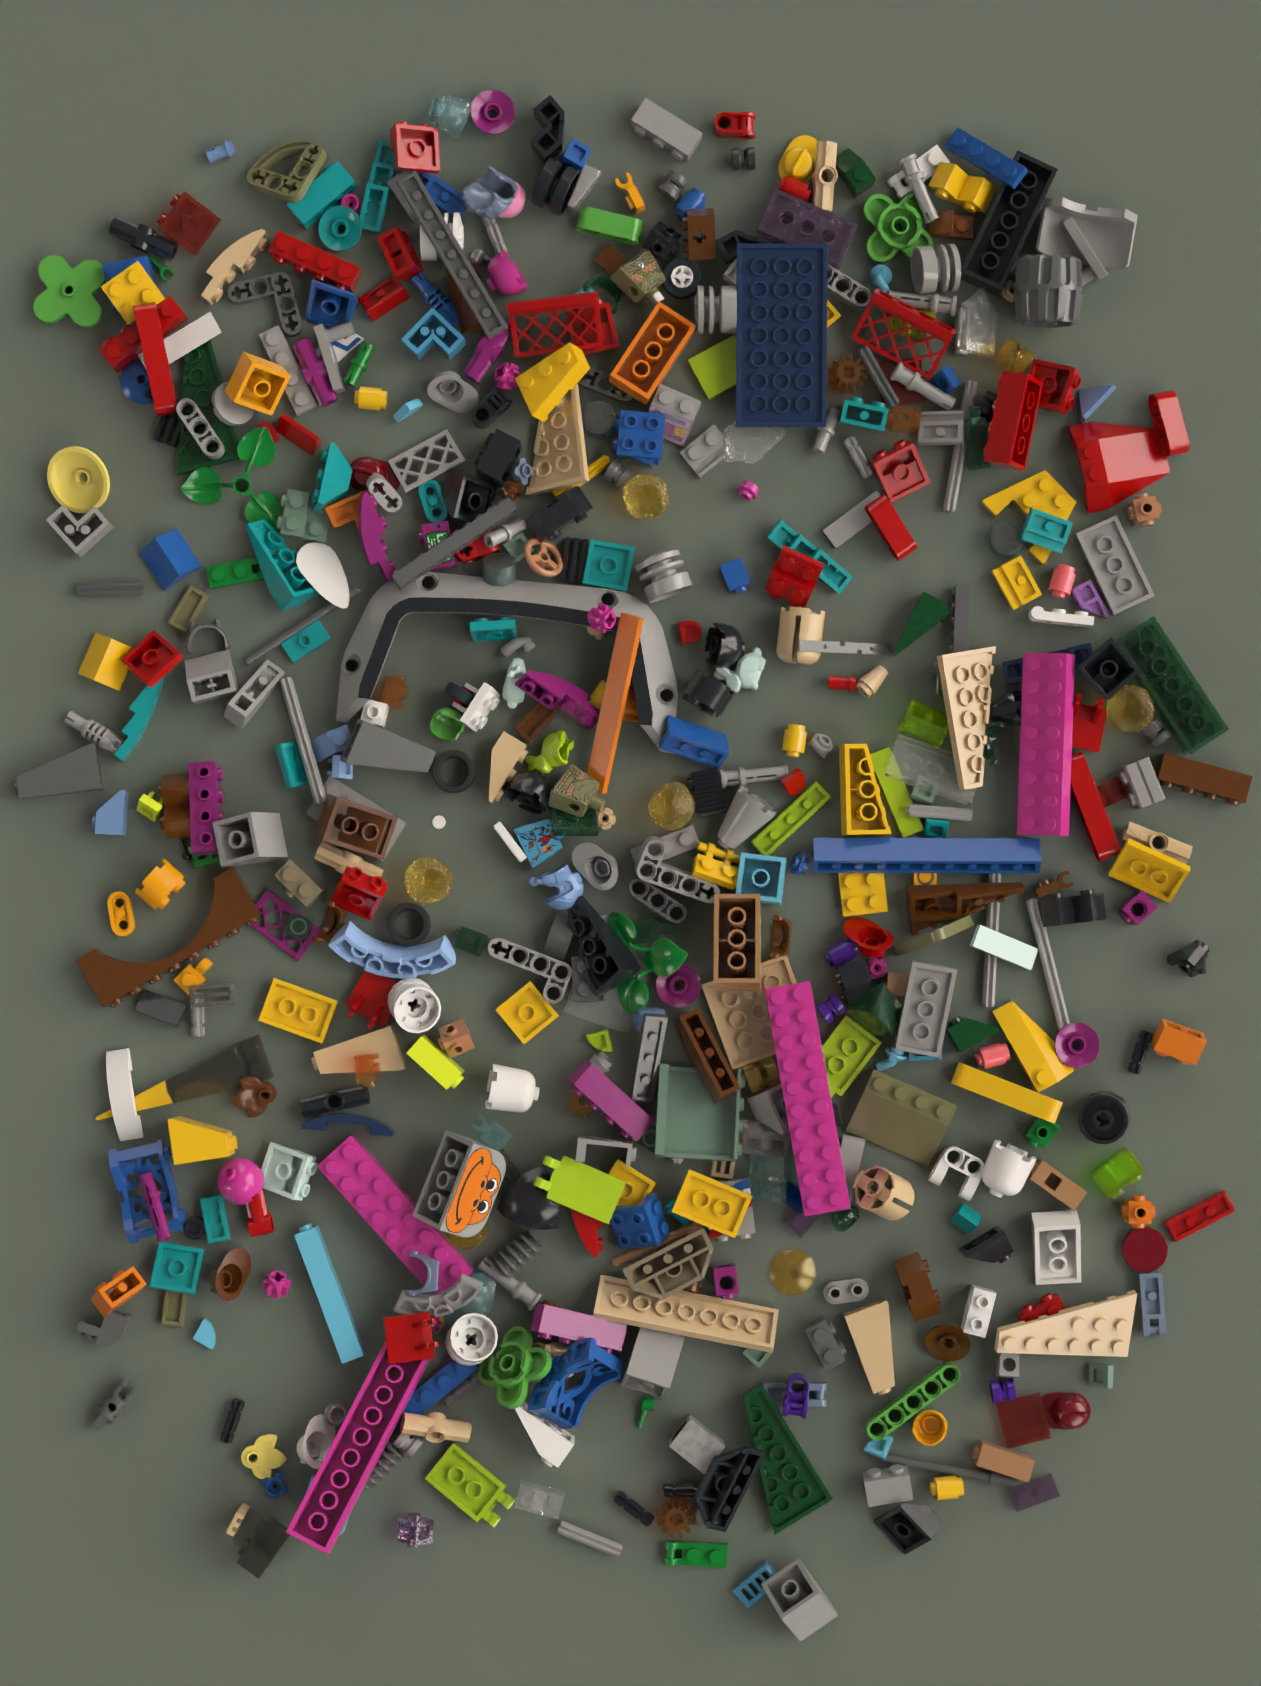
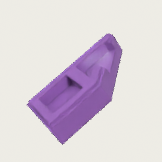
[1071,579,1110,618]

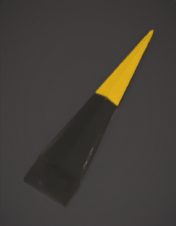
[95,1035,275,1120]

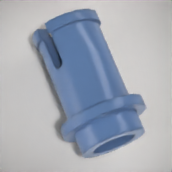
[206,140,236,163]

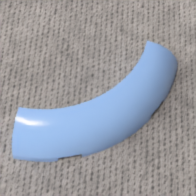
[328,921,456,979]

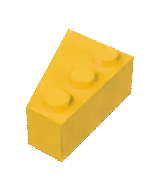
[515,342,590,422]

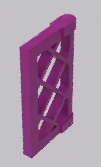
[251,890,321,962]

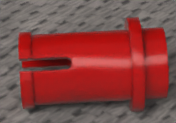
[828,675,856,693]

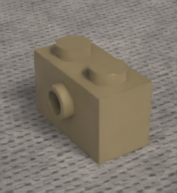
[274,859,325,907]

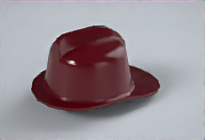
[350,457,400,497]
[1036,1392,1091,1429]

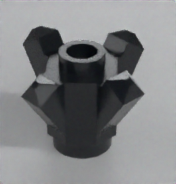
[989,690,1022,726]
[1167,940,1209,977]

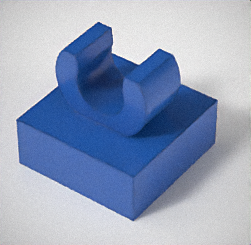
[930,366,961,394]

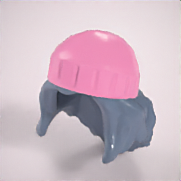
[461,166,526,219]

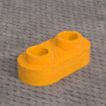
[107,891,135,936]

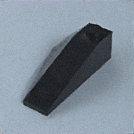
[566,896,641,997]

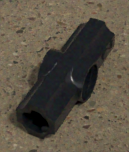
[108,215,178,262]
[300,1084,371,1118]

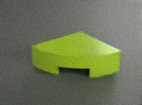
[586,1029,613,1052]

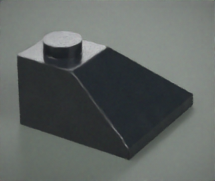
[442,472,497,523]
[1076,637,1141,701]
[959,1226,1014,1264]
[874,1503,943,1555]

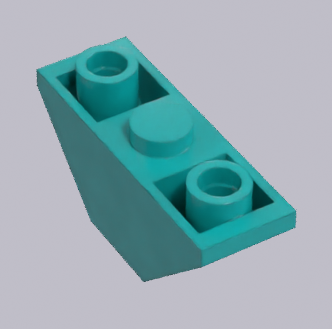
[311,442,352,512]

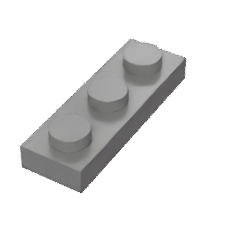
[630,825,699,870]

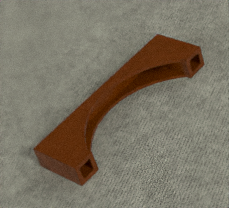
[76,867,262,1008]

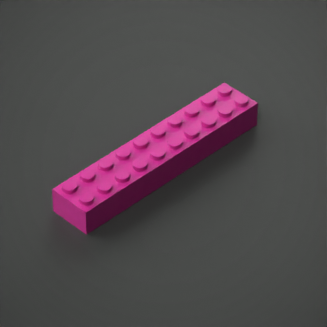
[765,981,851,1216]
[286,1341,436,1554]

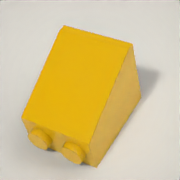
[167,1116,238,1165]

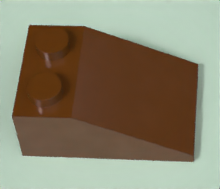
[314,794,398,860]

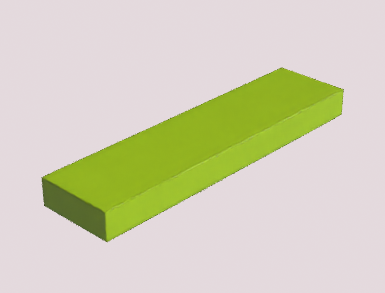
[870,747,924,838]
[750,781,831,856]

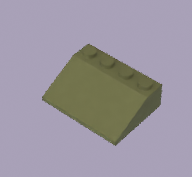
[845,1068,957,1166]

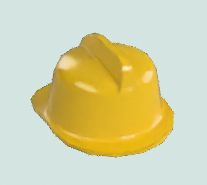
[778,135,818,183]

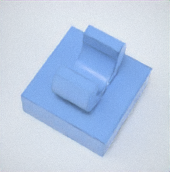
[327,755,353,779]

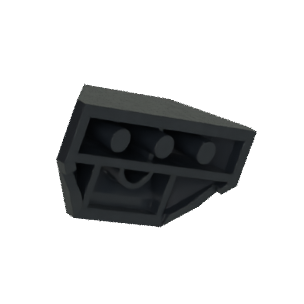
[694,1446,765,1533]

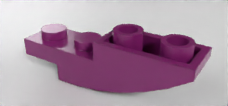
[358,491,397,582]
[514,670,600,730]

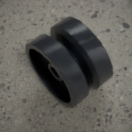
[531,157,580,216]
[1078,1091,1130,1145]

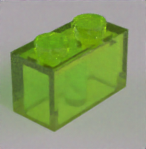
[897,699,949,748]
[1089,1147,1145,1198]

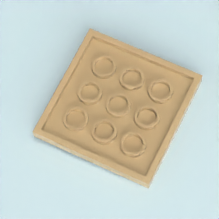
[701,955,797,1070]

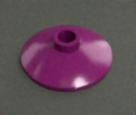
[470,90,515,135]
[656,963,701,1008]
[1055,1022,1100,1068]

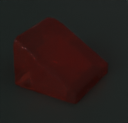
[1097,776,1128,808]

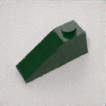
[892,592,949,656]

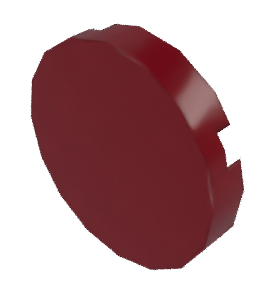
[1122,1227,1168,1272]

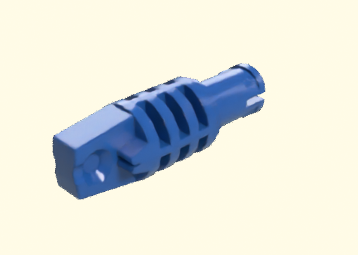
[411,272,459,327]

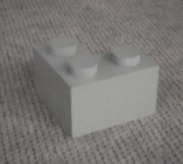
[46,505,114,557]

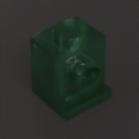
[452,926,488,957]

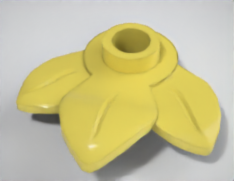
[241,1434,287,1479]

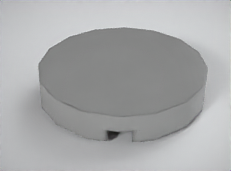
[211,381,255,426]

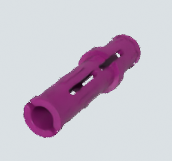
[138,1172,172,1242]

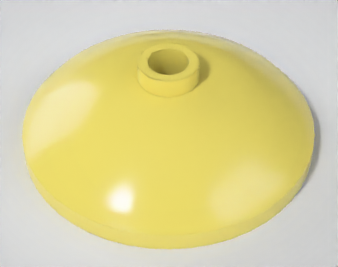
[47,446,110,513]

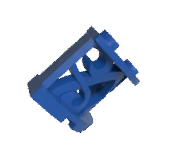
[108,1138,186,1244]
[527,1337,623,1430]

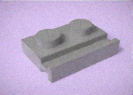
[918,410,966,446]
[679,425,735,479]

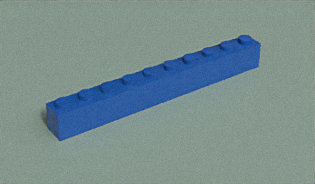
[812,836,1042,873]

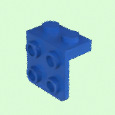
[612,410,665,460]
[610,1193,670,1248]

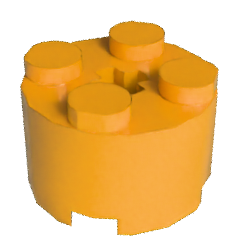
[134,859,186,910]

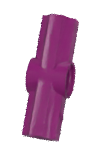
[463,318,512,384]
[292,338,338,408]

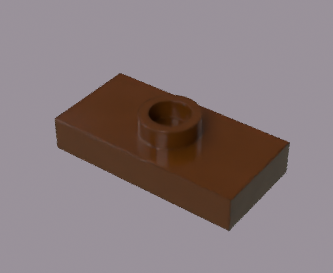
[513,702,560,744]

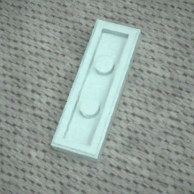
[970,925,1038,970]

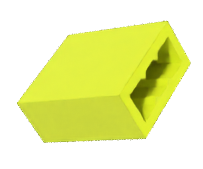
[406,1035,464,1090]

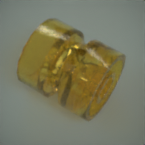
[993,337,1036,373]
[742,1056,781,1094]

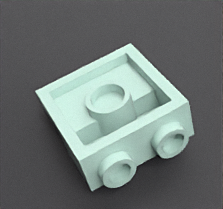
[261,1142,317,1201]

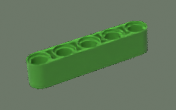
[865,1361,960,1440]

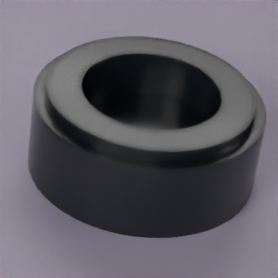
[183,1216,206,1239]

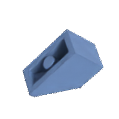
[311,725,352,763]
[92,790,129,836]

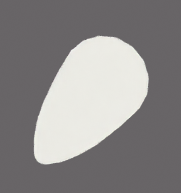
[296,542,350,609]

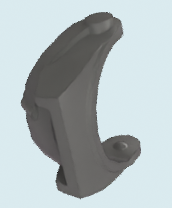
[186,619,230,654]

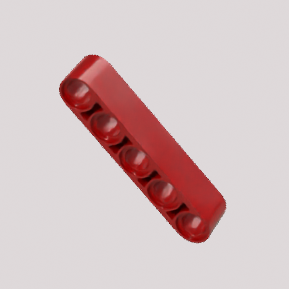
[133,302,177,416]
[1070,751,1121,862]

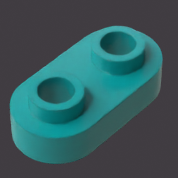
[418,479,448,523]

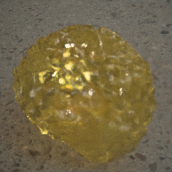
[623,473,670,520]
[1106,685,1155,732]
[648,782,695,830]
[404,856,453,905]

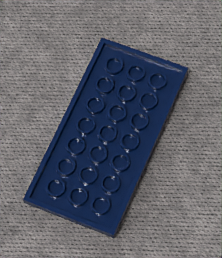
[736,244,828,428]

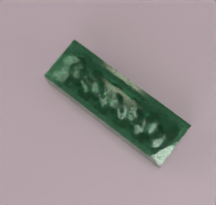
[1115,616,1229,756]

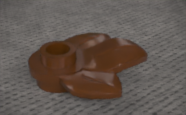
[231,1076,276,1117]

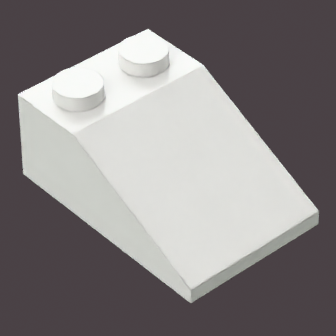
[1031,1210,1081,1285]
[515,1401,575,1467]

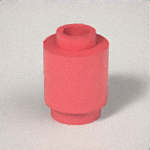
[1048,564,1076,599]
[975,1042,1010,1070]

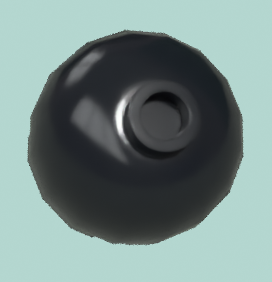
[705,622,745,668]
[505,771,551,814]

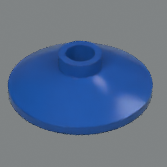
[121,360,153,404]

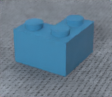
[401,307,466,360]

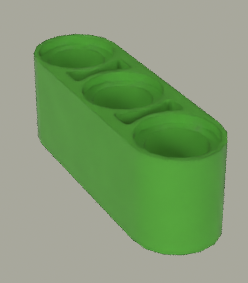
[575,206,644,245]

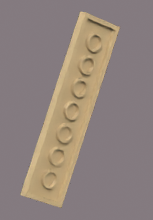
[593,1275,779,1353]

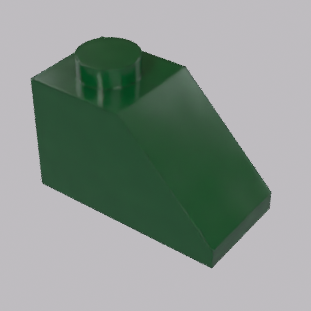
[835,148,876,198]
[946,1016,1000,1053]

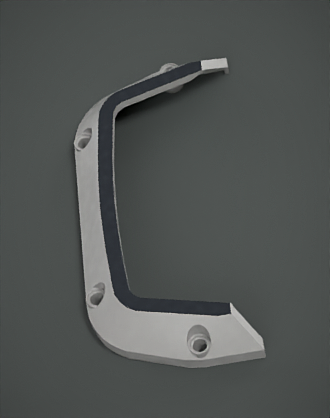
[336,572,678,754]

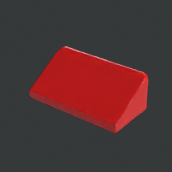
[358,275,409,322]
[276,414,322,455]

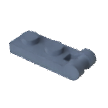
[1138,1272,1166,1337]
[763,1382,827,1407]

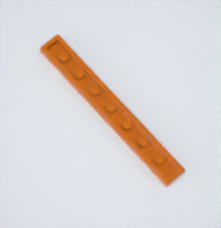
[587,613,644,794]

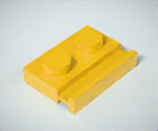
[991,555,1042,611]

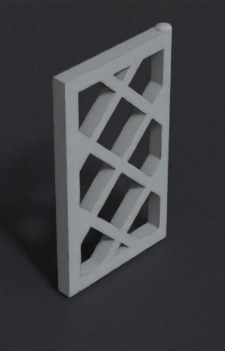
[388,429,466,493]

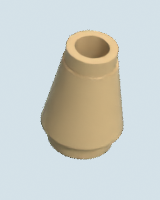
[856,665,888,698]

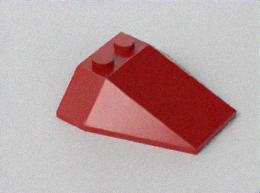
[1067,422,1170,514]

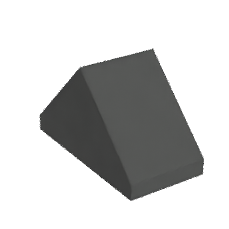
[542,911,573,961]

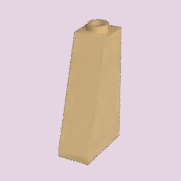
[311,1025,407,1074]
[843,1298,895,1395]

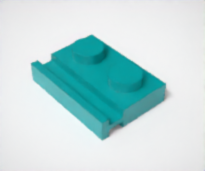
[1019,508,1073,554]

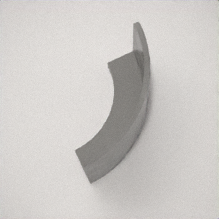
[1036,197,1138,268]

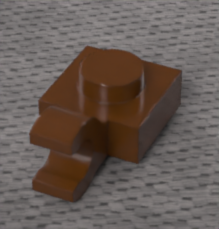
[1032,871,1074,898]

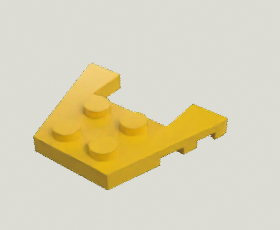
[981,470,1076,565]

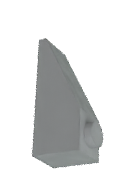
[223,659,285,730]

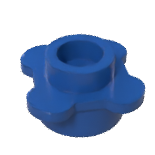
[790,852,810,874]
[262,1473,288,1499]

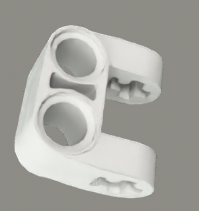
[928,1145,985,1201]

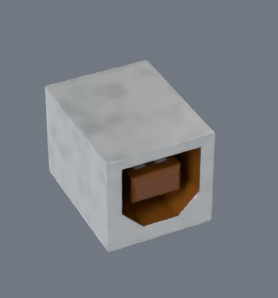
[669,1414,725,1474]

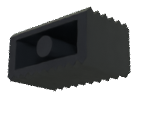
[687,767,727,817]

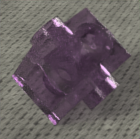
[397,1513,434,1548]

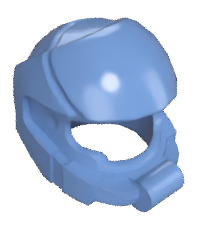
[528,864,584,910]

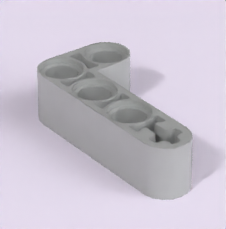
[635,836,720,903]
[488,938,572,1004]

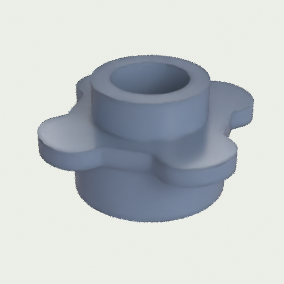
[511,457,532,485]

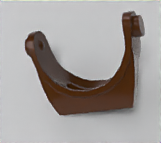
[312,900,346,943]
[769,915,792,959]

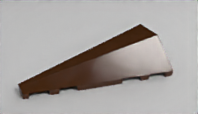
[906,882,1024,936]

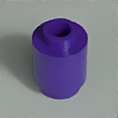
[824,938,859,969]

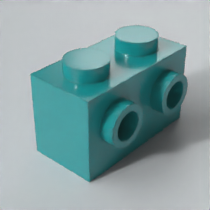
[840,396,889,431]

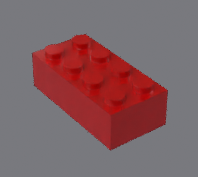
[983,371,1044,471]

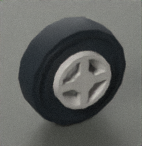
[663,258,702,299]

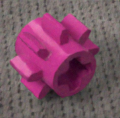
[494,362,521,391]
[588,603,616,633]
[262,1271,291,1299]

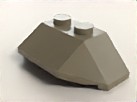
[622,1228,714,1299]

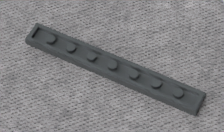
[396,171,508,339]

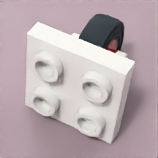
[444,682,500,732]

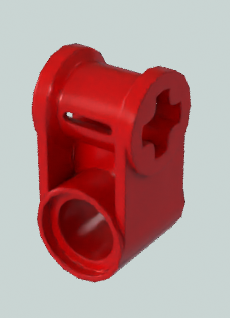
[713,112,756,140]
[456,530,501,564]

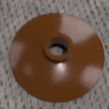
[925,1324,971,1361]

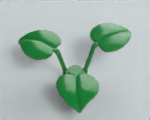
[181,427,282,531]
[607,912,688,1015]

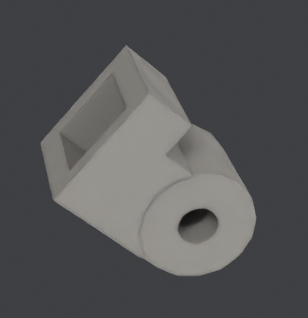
[996,1353,1019,1378]

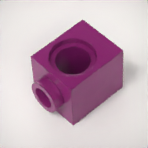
[1119,890,1157,926]
[712,1264,739,1299]

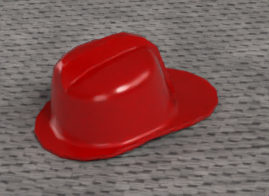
[843,917,894,959]

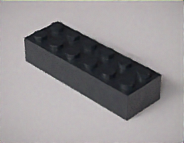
[961,150,1058,297]

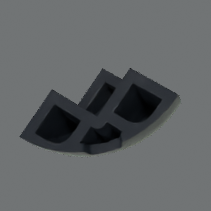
[497,1165,559,1230]

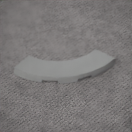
[393,1274,483,1317]

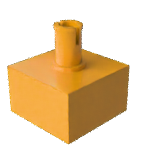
[224,351,291,416]

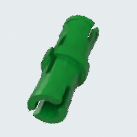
[343,341,375,388]

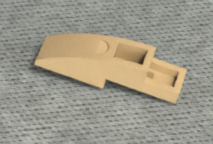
[201,229,268,306]

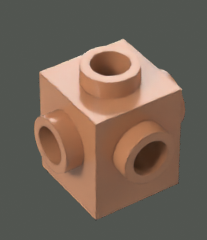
[1127,493,1162,527]
[437,1019,475,1058]

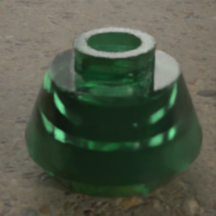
[831,1204,860,1232]

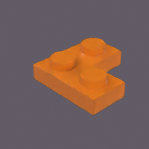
[324,490,366,530]

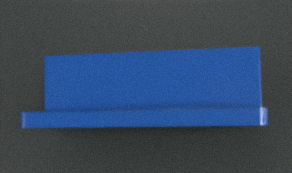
[659,715,729,768]

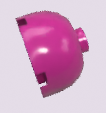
[486,249,528,296]
[217,1158,264,1205]

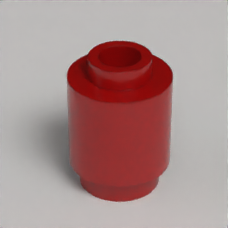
[777,176,812,206]

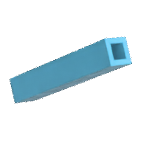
[294,1223,366,1364]

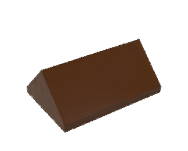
[446,261,484,334]

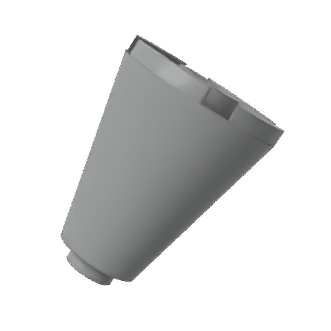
[717,786,776,850]

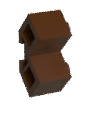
[158,773,191,839]
[893,1252,941,1322]

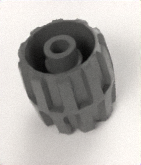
[1014,254,1083,328]

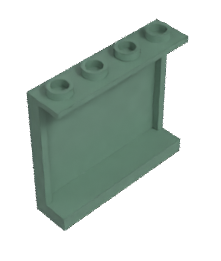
[654,1064,745,1162]

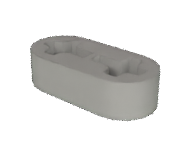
[366,474,402,512]

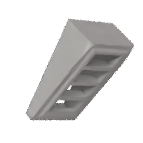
[567,165,601,213]

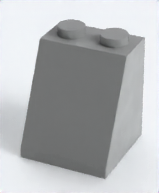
[212,812,288,867]
[620,1327,685,1400]
[761,1558,838,1642]

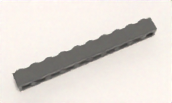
[392,498,517,590]
[947,585,970,723]

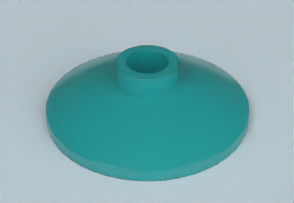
[318,205,362,251]

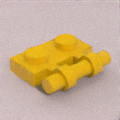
[692,842,740,890]

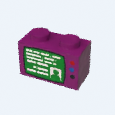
[418,520,457,572]

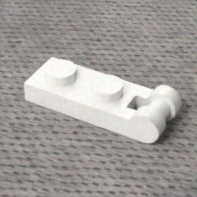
[887,145,950,200]
[1028,606,1094,628]

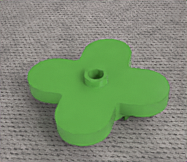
[863,192,933,263]
[33,255,106,328]
[478,1326,552,1410]

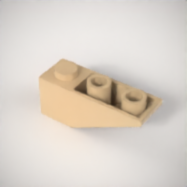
[489,731,529,804]

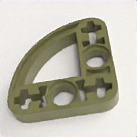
[246,140,327,203]

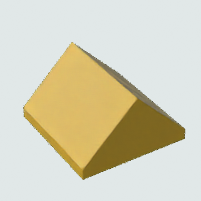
[78,632,133,691]

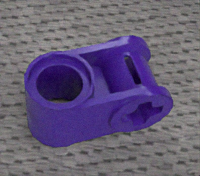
[782,1372,809,1419]

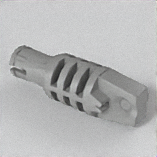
[64,711,124,753]

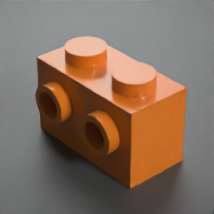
[1151,1018,1207,1065]
[90,1266,147,1317]

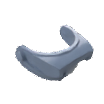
[406,1250,440,1296]

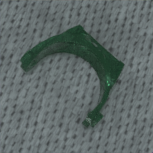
[582,273,625,314]
[983,721,1005,766]

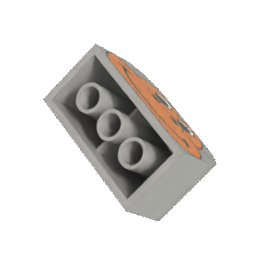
[412,1130,506,1237]

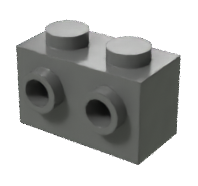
[803,1317,847,1371]

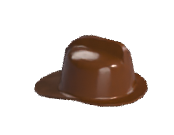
[209,1248,251,1301]

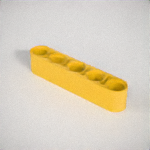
[951,1062,1063,1124]

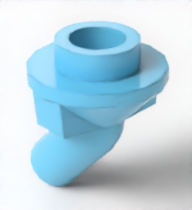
[870,264,892,293]
[876,1045,907,1072]

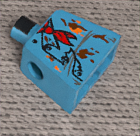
[514,819,571,869]

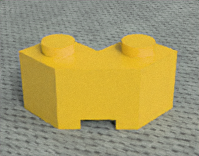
[928,162,997,213]

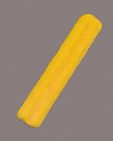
[552,455,612,499]

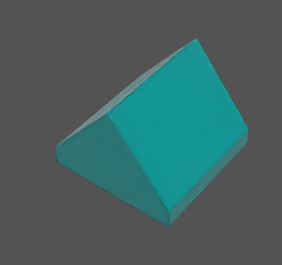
[923,818,949,838]
[950,1203,982,1234]

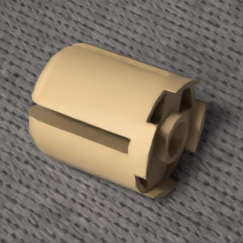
[776,607,825,665]
[853,1165,915,1221]

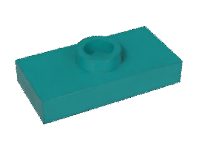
[281,619,331,663]
[275,741,309,789]
[199,1194,231,1244]

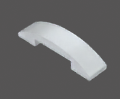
[106,1048,143,1141]

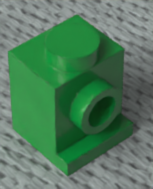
[1024,1117,1061,1149]

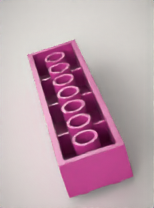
[1017,653,1075,836]
[317,1134,474,1294]

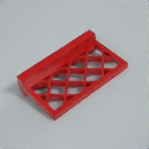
[851,288,956,380]
[506,291,604,358]

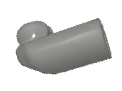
[501,636,535,657]

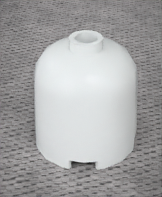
[485,1064,540,1113]
[982,1140,1036,1198]

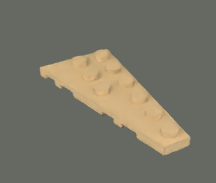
[525,383,589,497]
[937,646,996,790]
[994,1290,1137,1357]

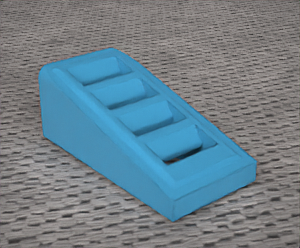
[732,1560,777,1608]

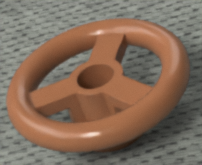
[524,538,563,577]

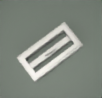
[493,821,527,863]

